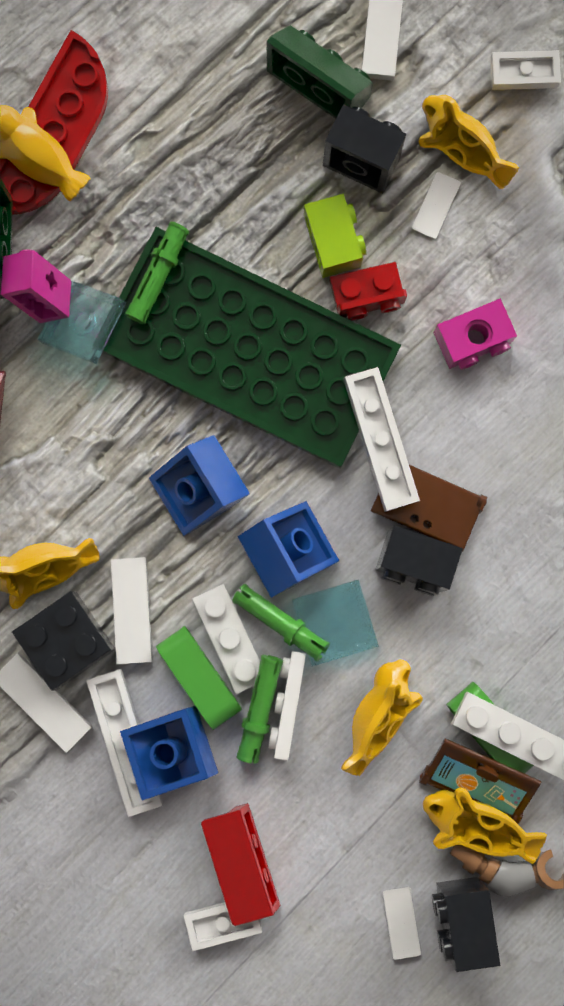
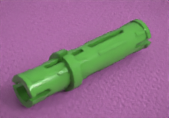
[125,221,190,324]
[232,584,330,662]
[236,655,283,764]

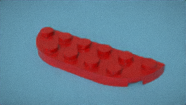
[0,30,108,215]

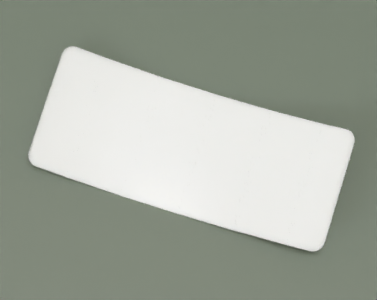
[412,172,461,239]
[383,887,421,960]

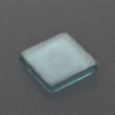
[37,281,126,364]
[292,580,379,666]

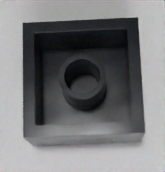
[323,104,406,194]
[375,525,463,596]
[12,591,116,691]
[432,877,501,972]

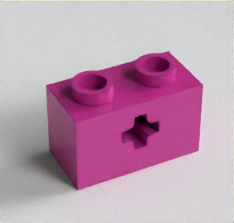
[1,249,71,323]

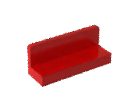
[201,803,281,926]

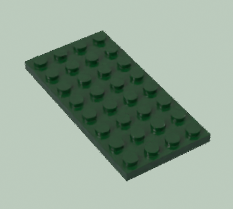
[94,226,401,469]

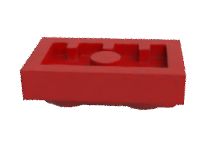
[329,262,407,321]

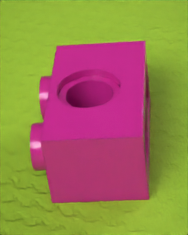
[433,298,517,370]

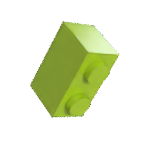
[303,193,367,278]

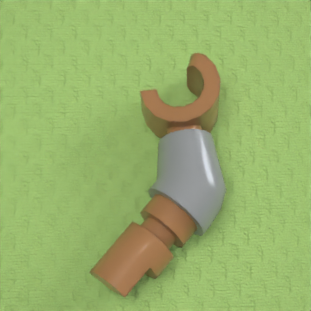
[450,845,564,897]

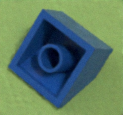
[149,435,250,536]
[237,501,339,598]
[120,706,219,801]

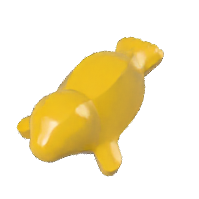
[418,95,519,189]
[0,105,91,201]
[0,538,100,609]
[341,659,423,776]
[423,788,547,864]

